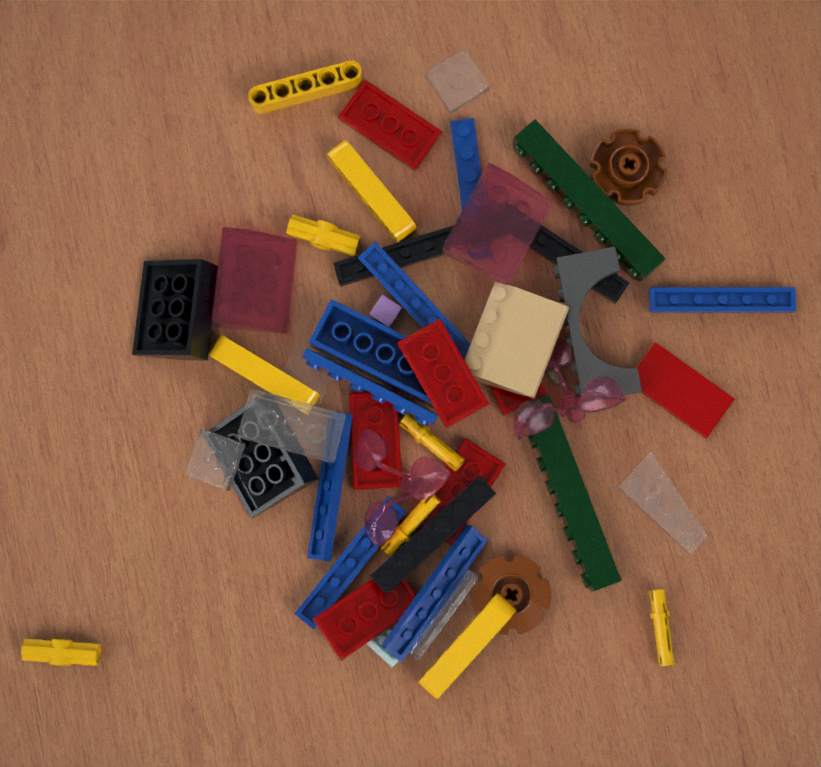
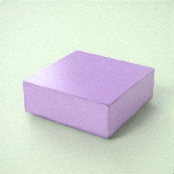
[369,295,402,328]

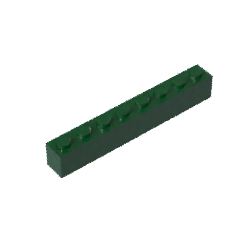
[512,119,666,282]
[519,395,622,592]

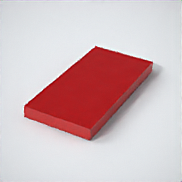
[338,80,442,171]
[397,319,489,429]
[636,342,735,439]
[349,390,403,490]
[420,438,506,546]
[312,579,416,662]

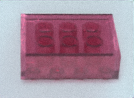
[443,162,553,285]
[212,227,297,334]

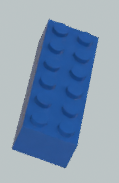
[309,299,433,408]

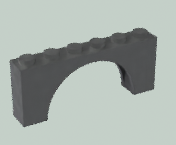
[553,247,642,402]

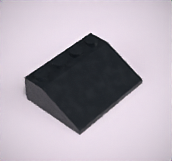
[132,259,219,361]
[204,394,319,518]

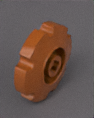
[589,129,667,206]
[471,555,551,635]

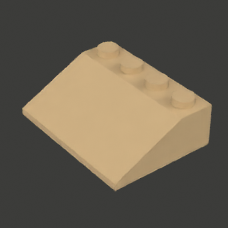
[464,282,569,398]

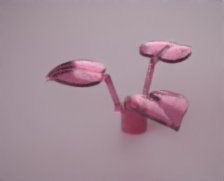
[514,338,626,440]
[355,430,451,547]

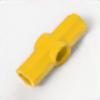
[286,214,361,256]
[21,638,101,666]

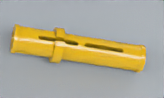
[399,413,465,471]
[381,491,441,556]
[649,589,675,666]

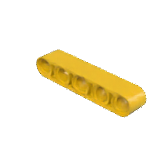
[248,61,362,114]
[326,139,417,243]
[209,335,320,416]
[418,593,517,700]

